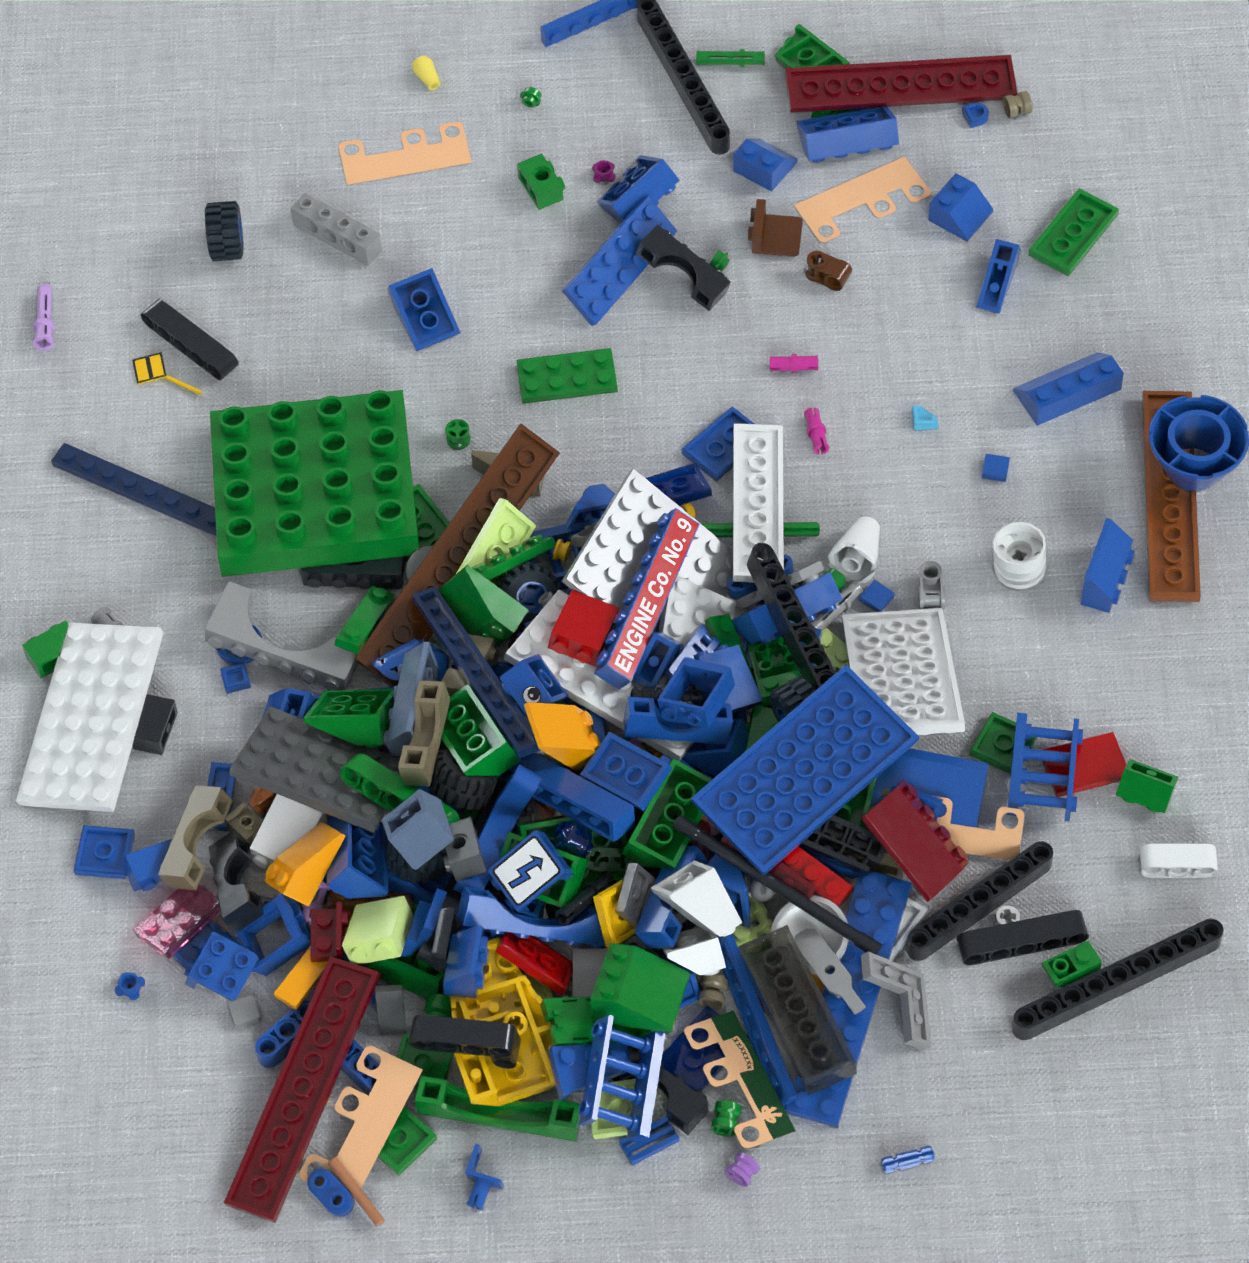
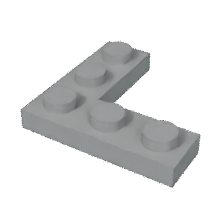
[861,952,931,1050]

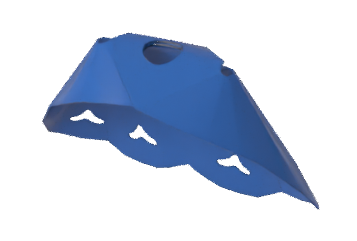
[371,639,449,682]

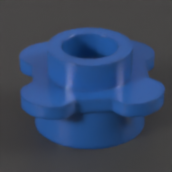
[115,972,145,1000]

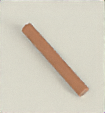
[328,1157,385,1227]

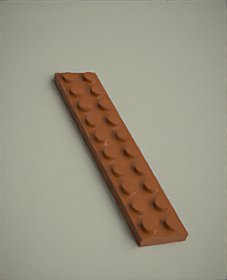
[1142,390,1201,602]

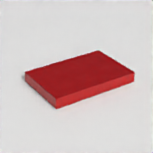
[1042,732,1126,797]
[495,932,573,996]

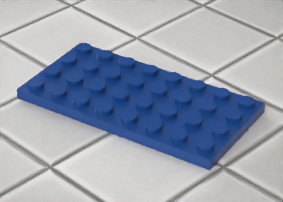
[691,664,919,876]

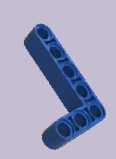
[453,765,542,894]
[255,1000,380,1096]

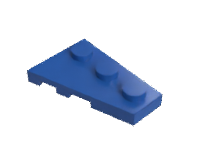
[548,1043,631,1101]

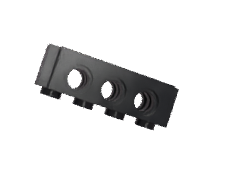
[799,815,886,873]

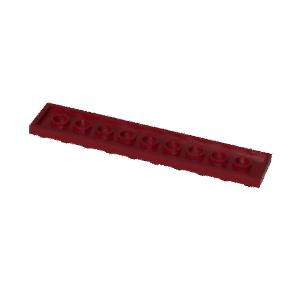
[785,55,1018,113]
[224,956,381,1223]

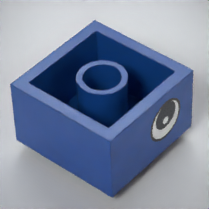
[499,654,568,718]

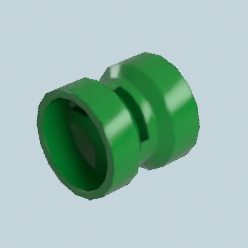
[711,1100,742,1137]

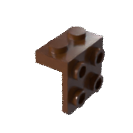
[748,199,803,257]

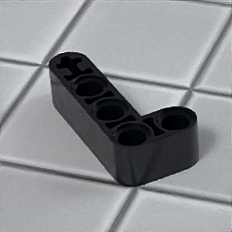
[408,1015,521,1069]

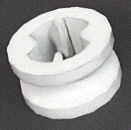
[995,905,1020,925]

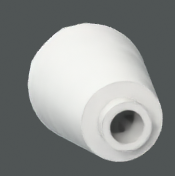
[828,517,880,584]

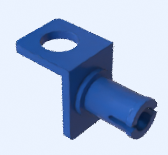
[465,1144,504,1210]

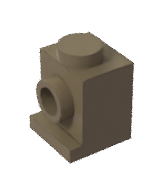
[225,802,263,847]

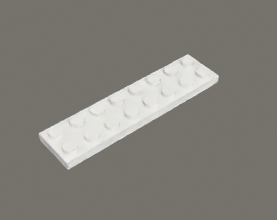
[733,424,784,582]

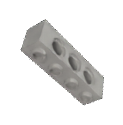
[290,193,382,266]

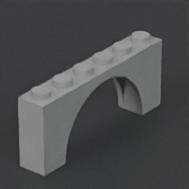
[204,581,358,690]

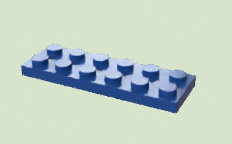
[562,196,677,326]

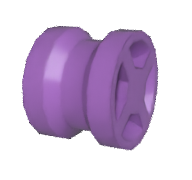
[725,1152,760,1187]

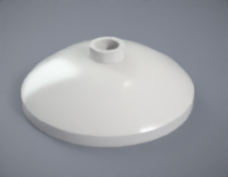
[770,896,849,975]

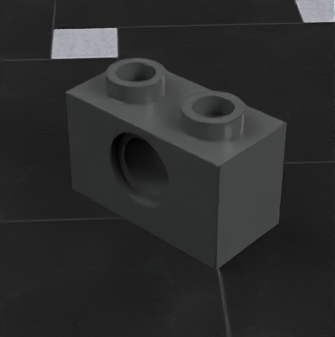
[442,817,487,881]

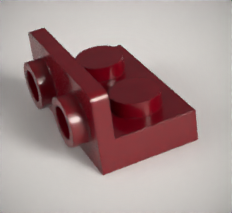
[310,902,349,962]

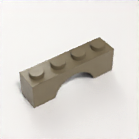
[398,680,450,786]
[158,785,232,890]

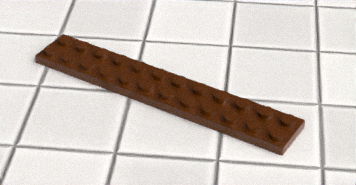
[354,423,560,687]

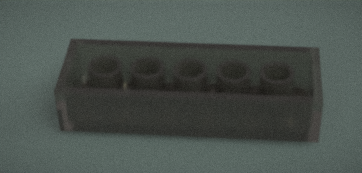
[738,925,857,1096]

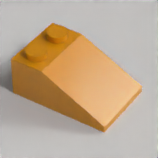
[524,702,601,771]
[264,822,345,906]

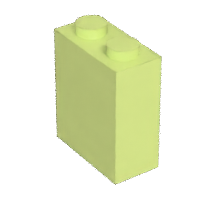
[342,896,414,965]

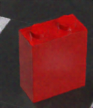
[547,590,619,666]

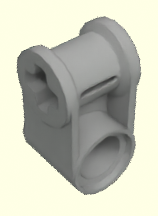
[918,560,945,609]

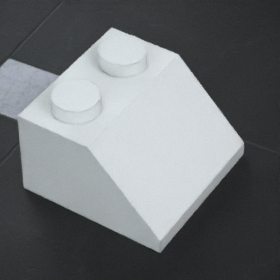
[661,927,726,976]

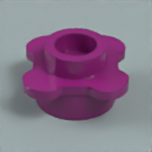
[592,160,616,183]

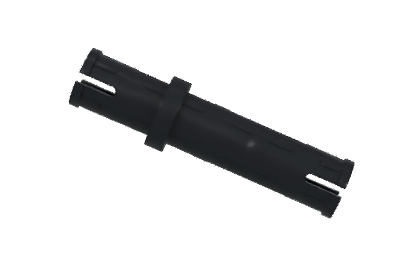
[555,871,616,926]

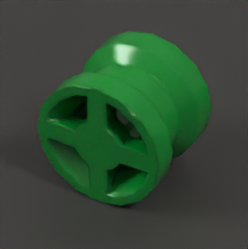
[445,419,471,450]

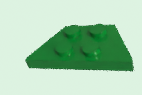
[775,24,850,69]

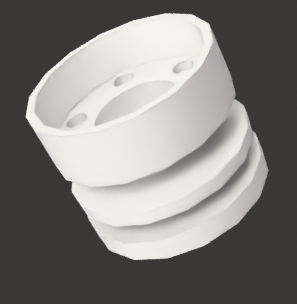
[993,522,1046,589]

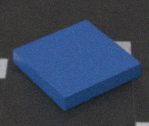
[74,825,135,879]

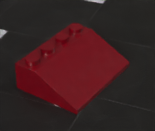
[861,780,969,902]

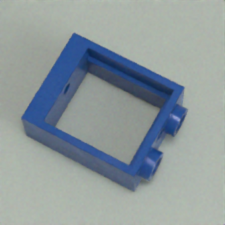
[658,657,735,729]
[233,893,311,976]

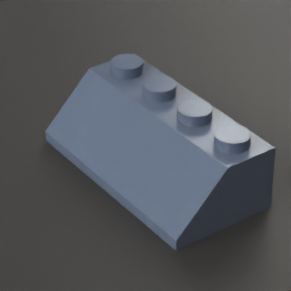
[384,642,439,756]

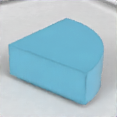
[912,406,938,430]

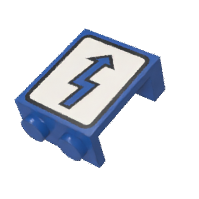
[487,830,574,914]

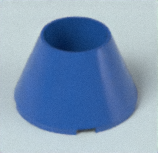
[1149,395,1249,491]

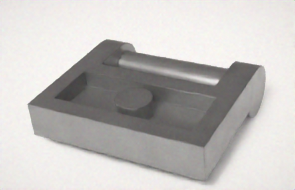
[615,863,657,930]

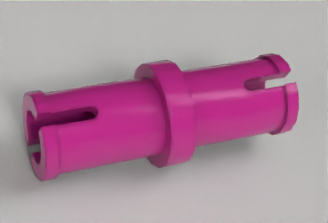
[770,354,819,373]
[804,407,829,455]

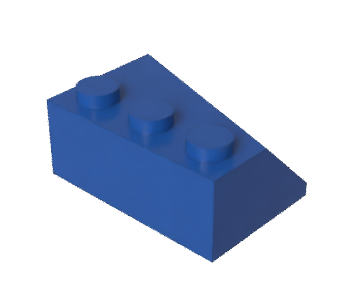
[597,155,680,224]

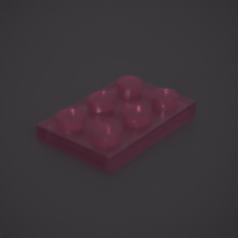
[133,884,221,959]

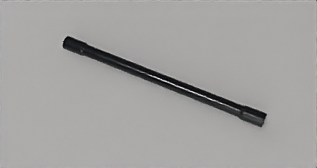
[672,815,883,955]

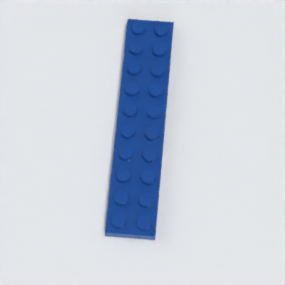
[786,871,912,1128]

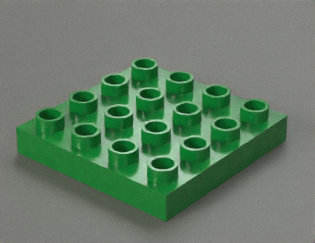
[210,390,419,577]

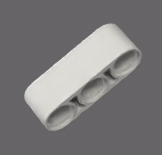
[1140,844,1218,878]

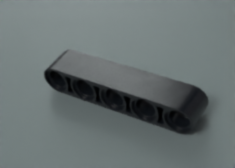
[140,299,239,380]
[956,910,1089,965]

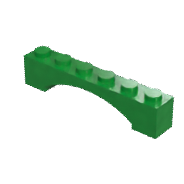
[415,1076,580,1142]

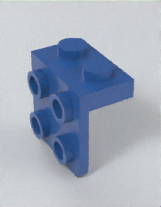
[184,931,258,1001]

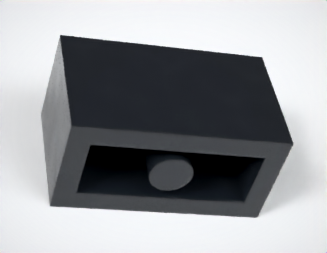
[132,694,178,755]

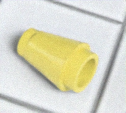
[412,55,441,90]

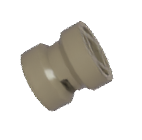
[1003,91,1032,118]
[698,974,728,1010]

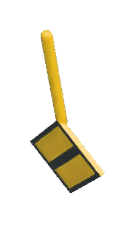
[132,352,202,395]

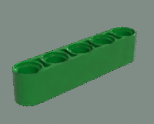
[340,754,460,824]

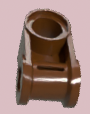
[805,251,852,291]

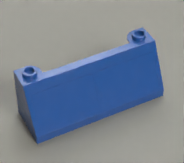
[869,748,988,828]

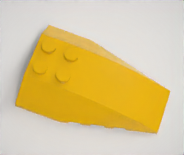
[450,938,556,1107]

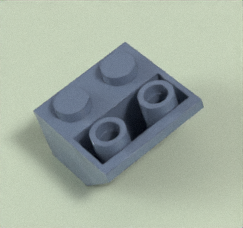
[382,789,454,870]

